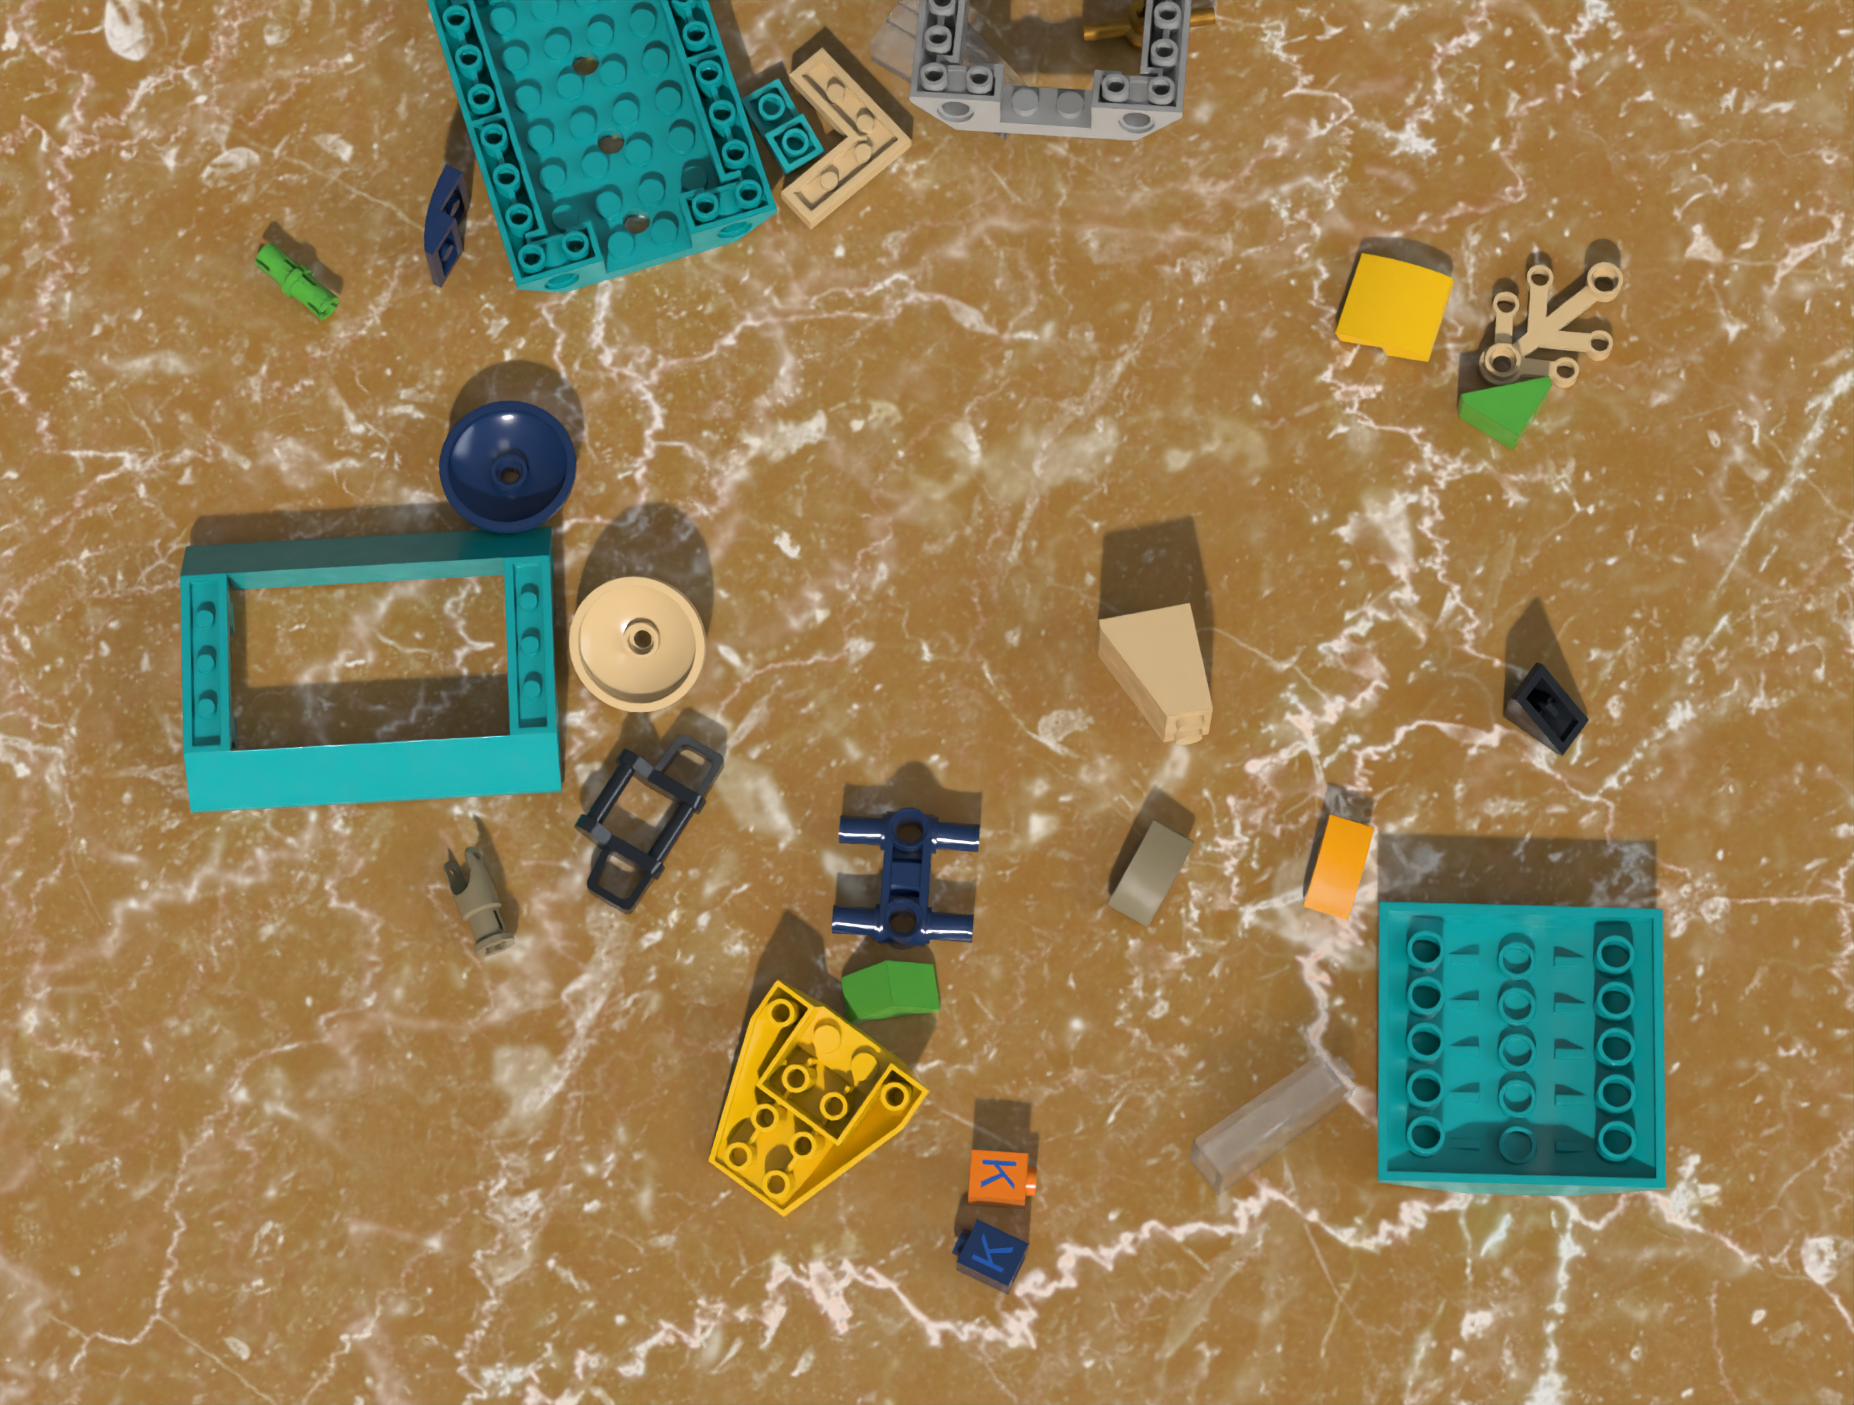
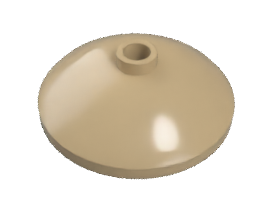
[569,575,706,712]

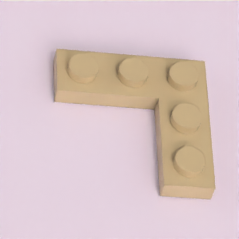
[781,47,911,229]

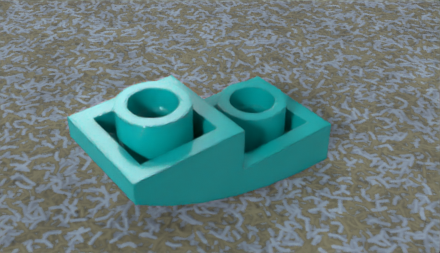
[741,78,825,174]

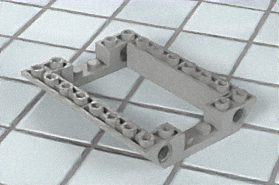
[909,0,1192,141]

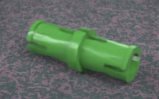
[254,242,340,321]

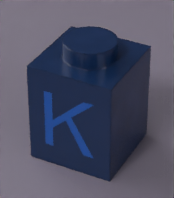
[952,1219,1029,1294]

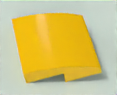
[1335,253,1454,362]

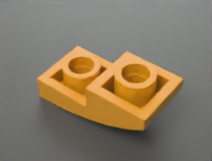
[1303,813,1374,920]

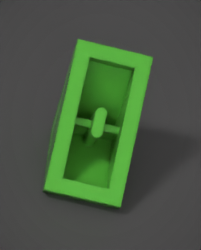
[1457,376,1552,451]
[841,960,940,1024]

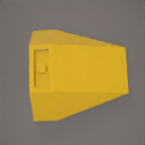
[708,979,931,1217]

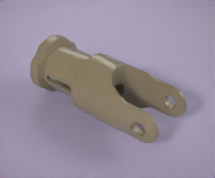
[443,846,515,957]

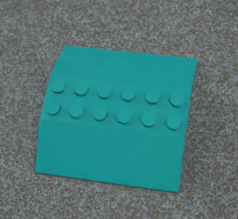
[1377,901,1666,1196]

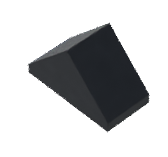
[1503,662,1589,756]

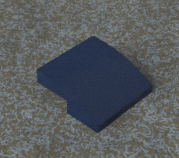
[424,165,471,288]

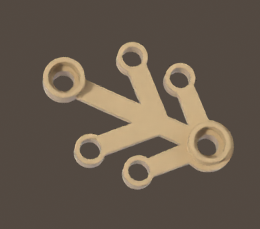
[1479,262,1623,388]

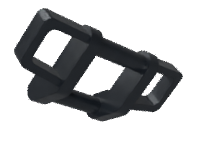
[574,735,724,914]

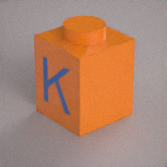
[968,1149,1037,1209]

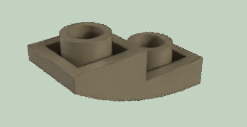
[1107,819,1194,927]

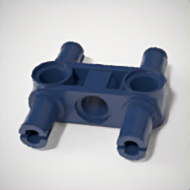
[832,807,980,950]

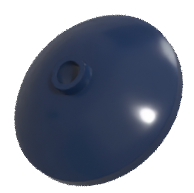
[439,401,577,533]

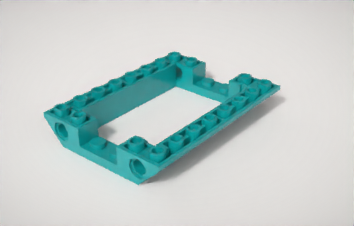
[180,526,562,813]

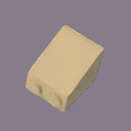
[1096,603,1213,745]

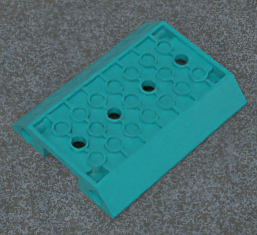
[427,0,777,293]

